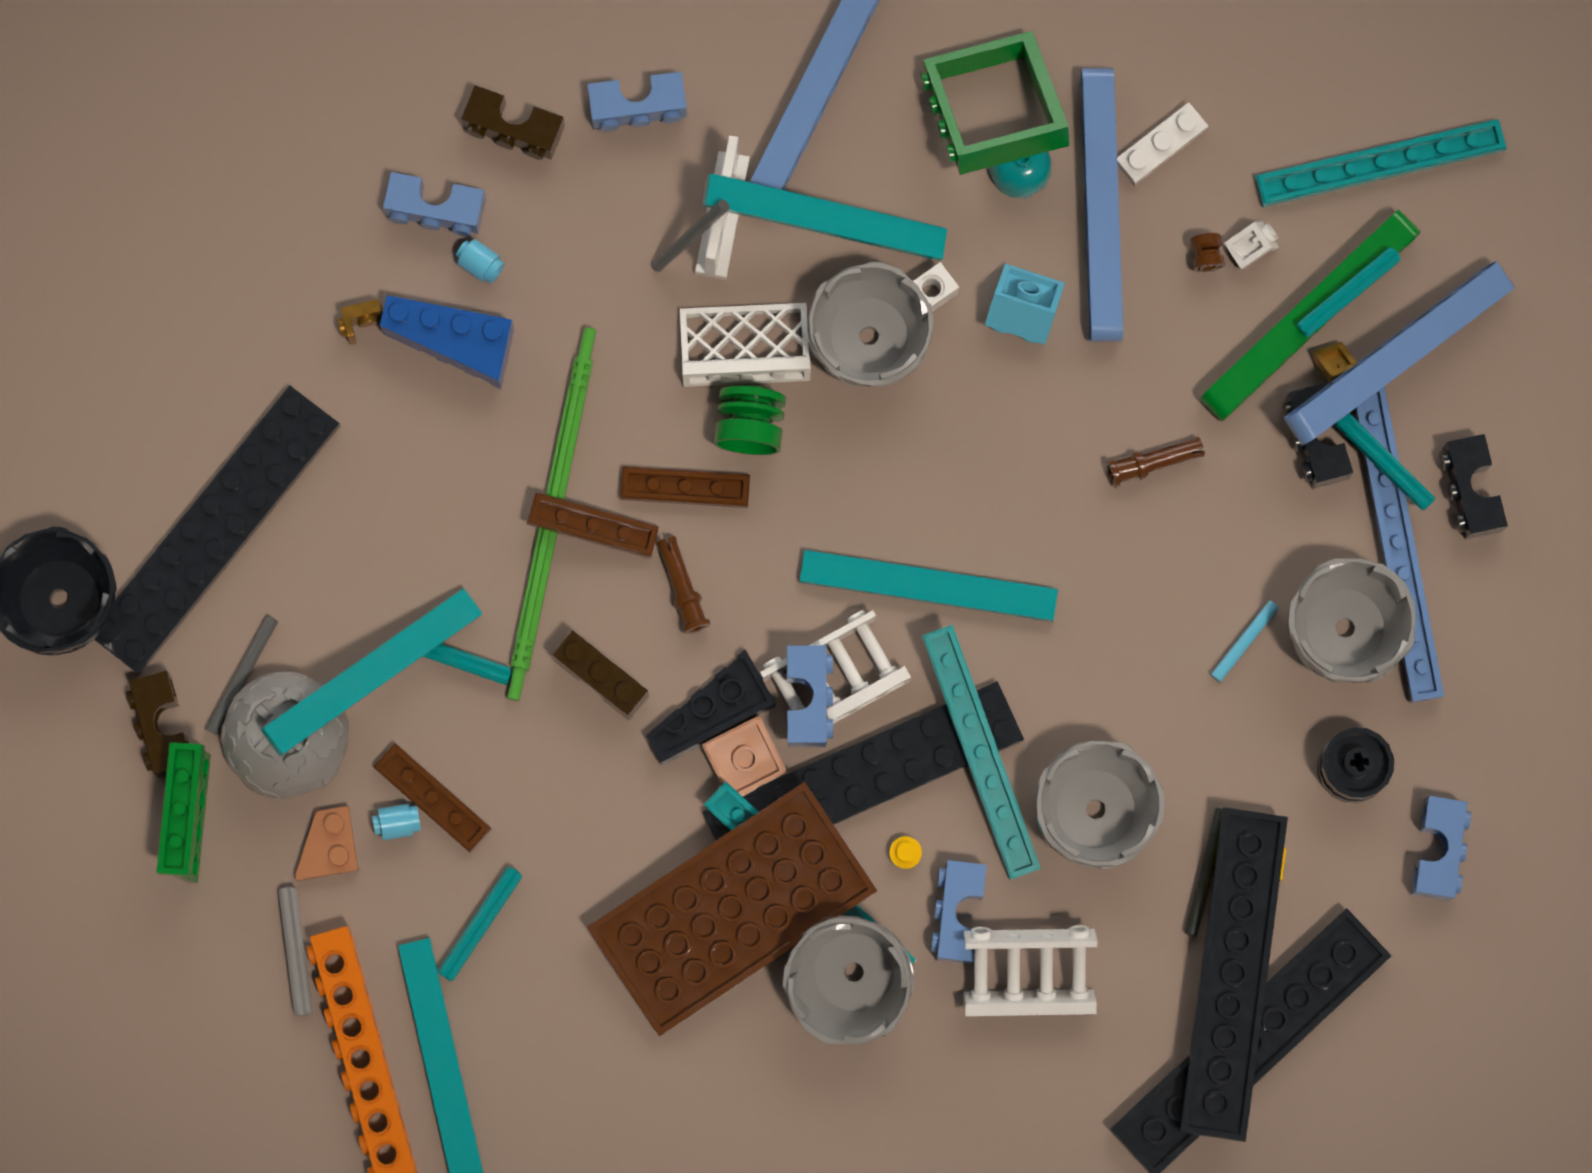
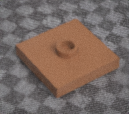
[701,715,788,796]

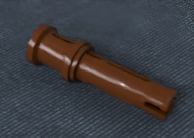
[1106,437,1205,488]
[656,536,711,634]

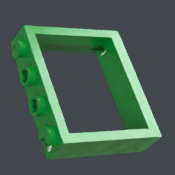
[920,31,1070,175]

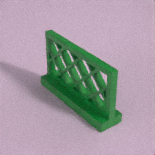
[156,742,211,883]

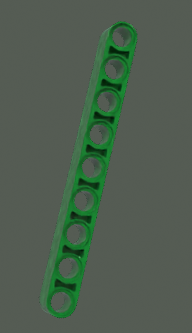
[1199,209,1421,422]

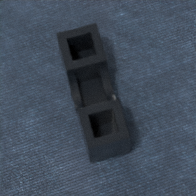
[1283,382,1354,489]
[1440,434,1508,540]

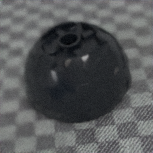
[0,526,117,656]

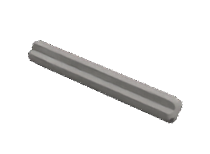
[279,887,313,1016]

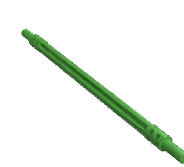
[507,327,597,701]

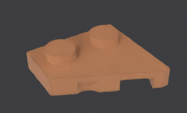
[295,806,359,881]

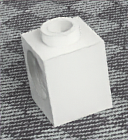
[913,262,959,312]

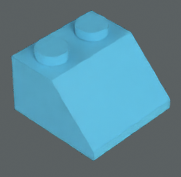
[985,264,1065,345]

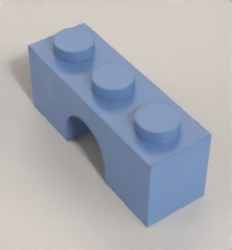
[588,72,687,132]
[383,172,486,236]
[787,646,833,747]
[1411,796,1471,901]
[931,860,986,964]

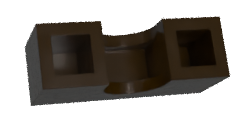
[461,85,565,160]
[552,630,649,721]
[126,670,189,778]

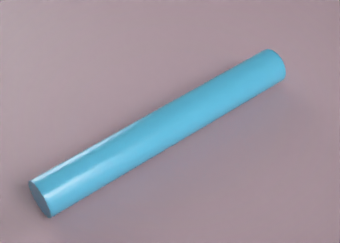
[1210,600,1279,683]

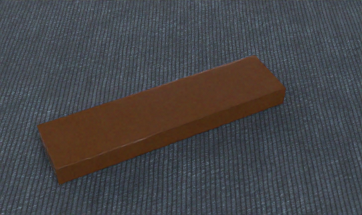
[620,467,750,508]
[526,492,659,559]
[373,743,492,853]

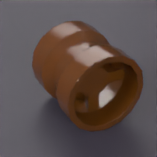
[1189,233,1225,272]

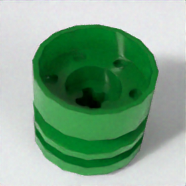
[714,386,786,455]

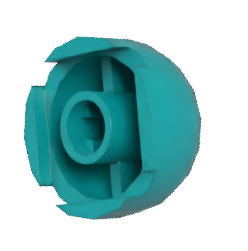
[989,152,1052,199]

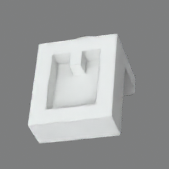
[1224,222,1279,269]

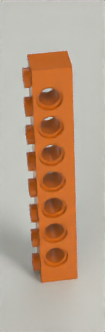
[306,926,418,1173]

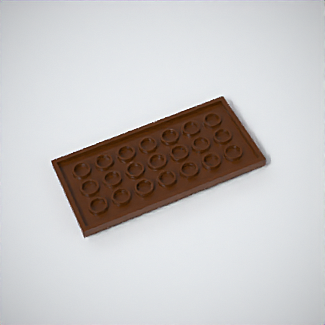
[587,782,877,1036]

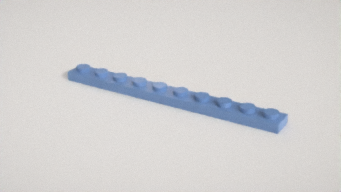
[1354,386,1444,703]

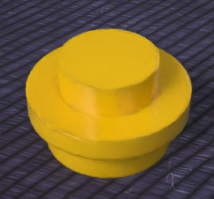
[889,836,922,869]

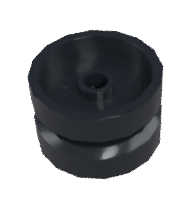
[1317,727,1394,803]

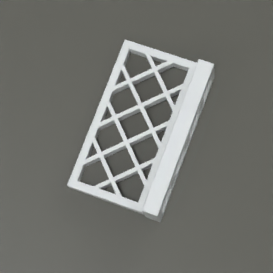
[695,135,750,280]
[680,303,811,387]

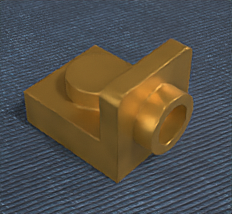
[337,299,383,345]
[1313,341,1357,384]

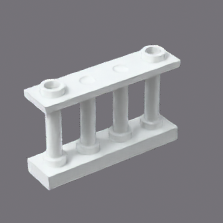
[760,610,911,724]
[963,925,1097,1016]

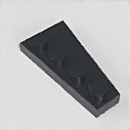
[646,649,776,766]

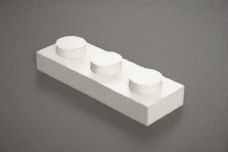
[1117,102,1209,186]

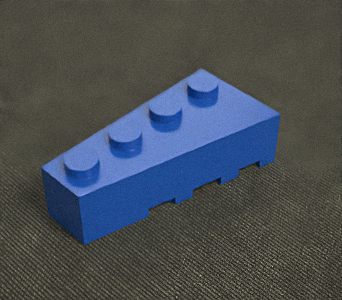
[380,295,514,389]

